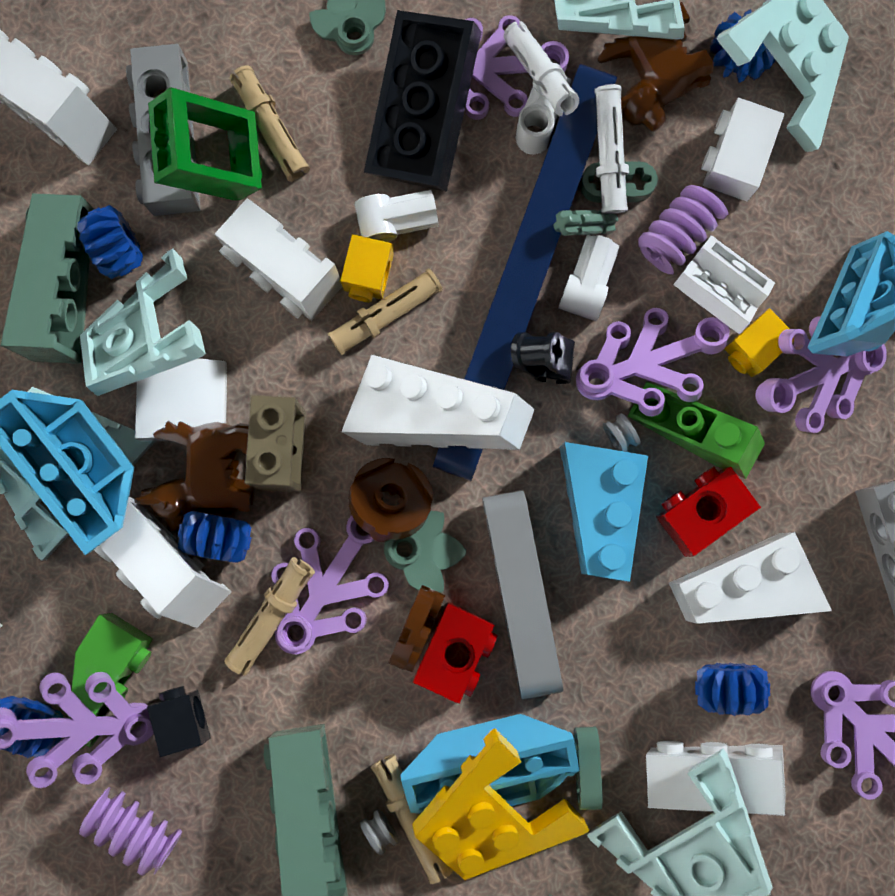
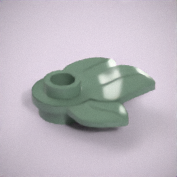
[309,0,386,55]
[384,511,467,593]

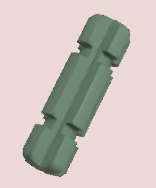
[553,210,619,236]

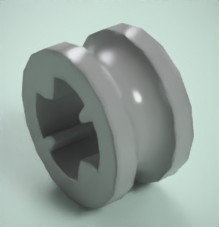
[603,413,641,452]
[360,809,399,855]

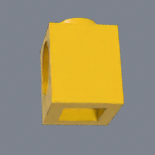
[340,234,394,303]
[724,308,794,377]

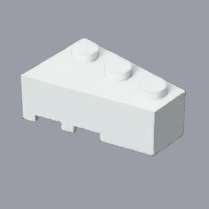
[215,198,342,321]
[646,741,785,816]

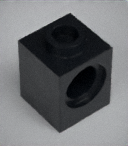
[147,686,211,758]

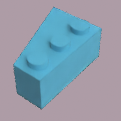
[559,442,648,582]

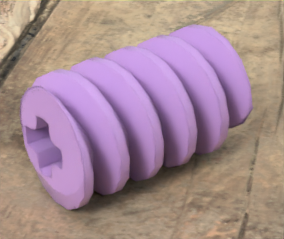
[638,185,728,275]
[79,787,182,876]

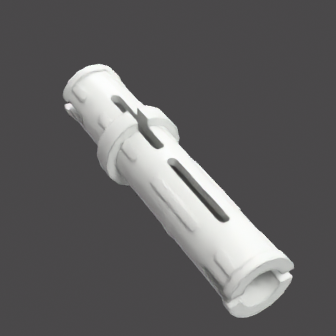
[504,21,579,116]
[595,84,629,214]

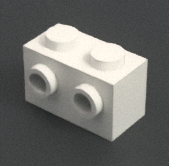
[701,97,785,201]

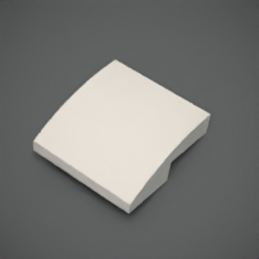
[673,235,775,335]
[135,358,227,441]

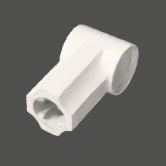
[516,76,572,155]
[354,190,438,242]
[558,235,619,321]

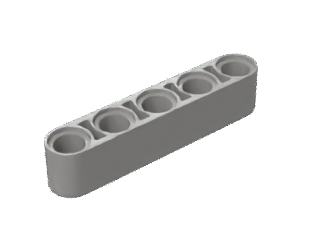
[482,490,563,700]

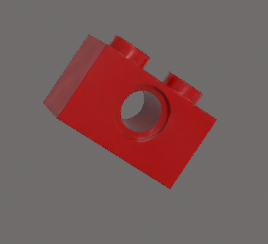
[656,466,761,557]
[412,602,498,704]

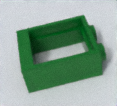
[148,87,262,201]

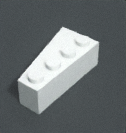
[0,30,117,166]
[342,355,535,450]

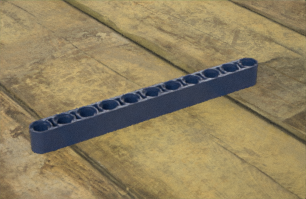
[433,64,617,481]

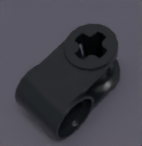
[511,332,575,384]

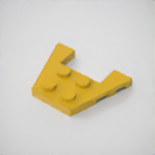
[412,728,589,880]

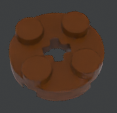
[348,458,433,542]
[388,585,445,672]

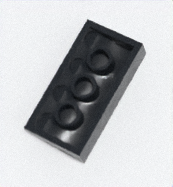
[364,10,482,192]

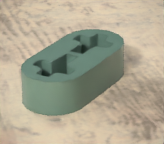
[580,161,658,203]
[574,727,603,810]

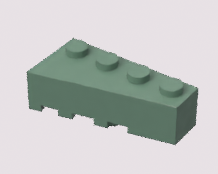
[0,193,94,364]
[264,724,348,896]

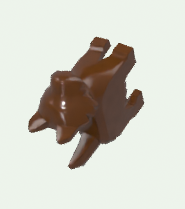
[598,2,714,132]
[134,421,255,532]

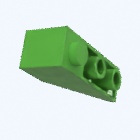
[628,382,765,479]
[69,613,153,750]

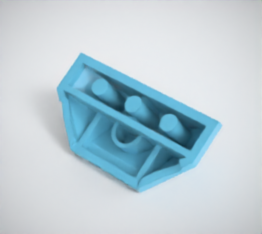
[807,231,895,357]
[0,390,135,555]
[401,714,580,814]

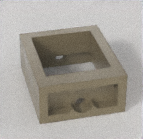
[245,395,306,492]

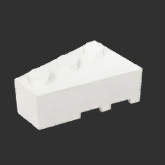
[94,497,231,628]
[669,532,832,624]

